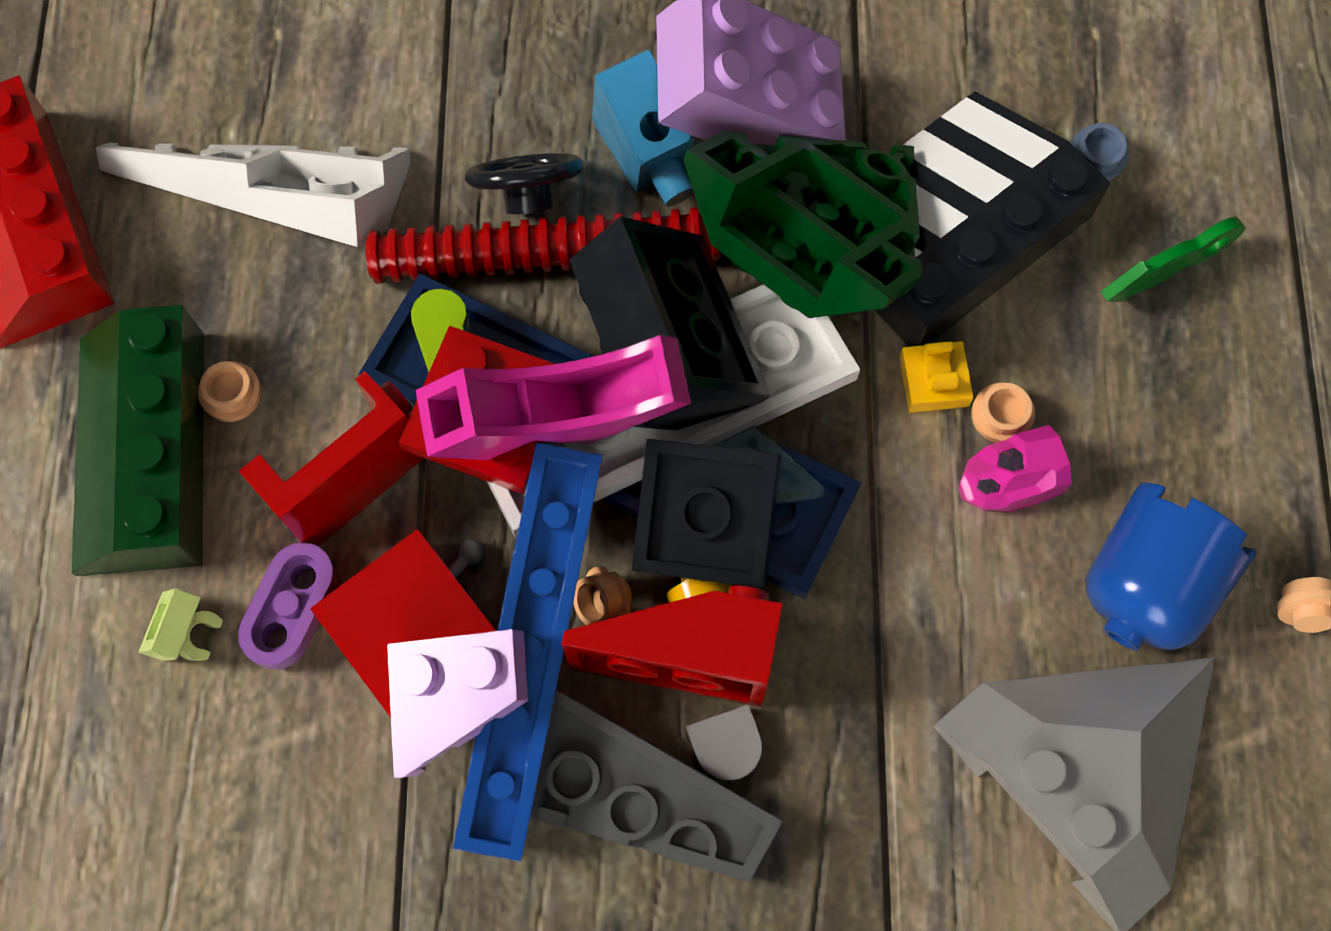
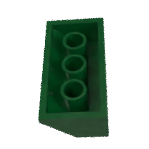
[71,305,204,576]

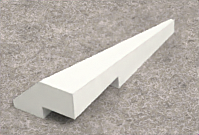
[96,143,411,247]

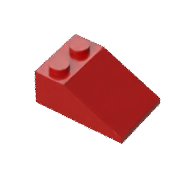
[561,585,782,707]

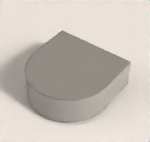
[686,704,762,783]

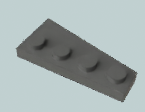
[530,688,783,882]

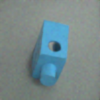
[592,49,694,207]

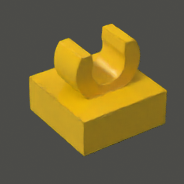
[899,341,973,413]

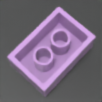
[656,0,846,145]

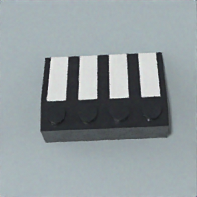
[875,91,1110,347]

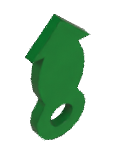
[1101,216,1246,302]

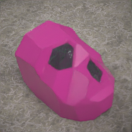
[958,425,1072,512]

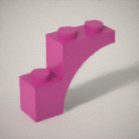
[416,335,691,460]

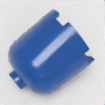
[1085,483,1257,651]

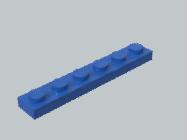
[453,442,603,861]

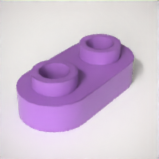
[238,543,338,670]

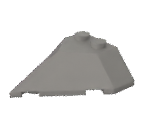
[933,657,1215,931]

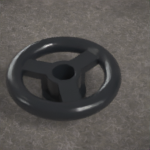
[465,153,584,214]

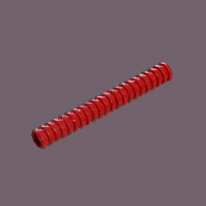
[365,208,722,284]

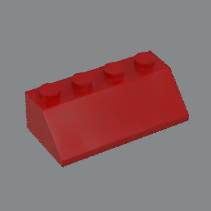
[0,75,115,348]

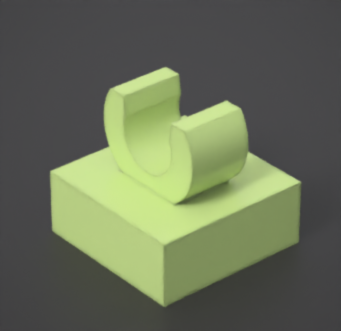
[138,588,223,661]

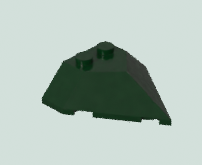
[683,131,922,318]

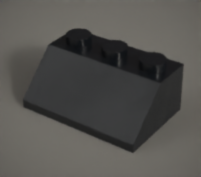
[569,216,771,430]

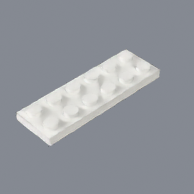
[487,285,860,539]

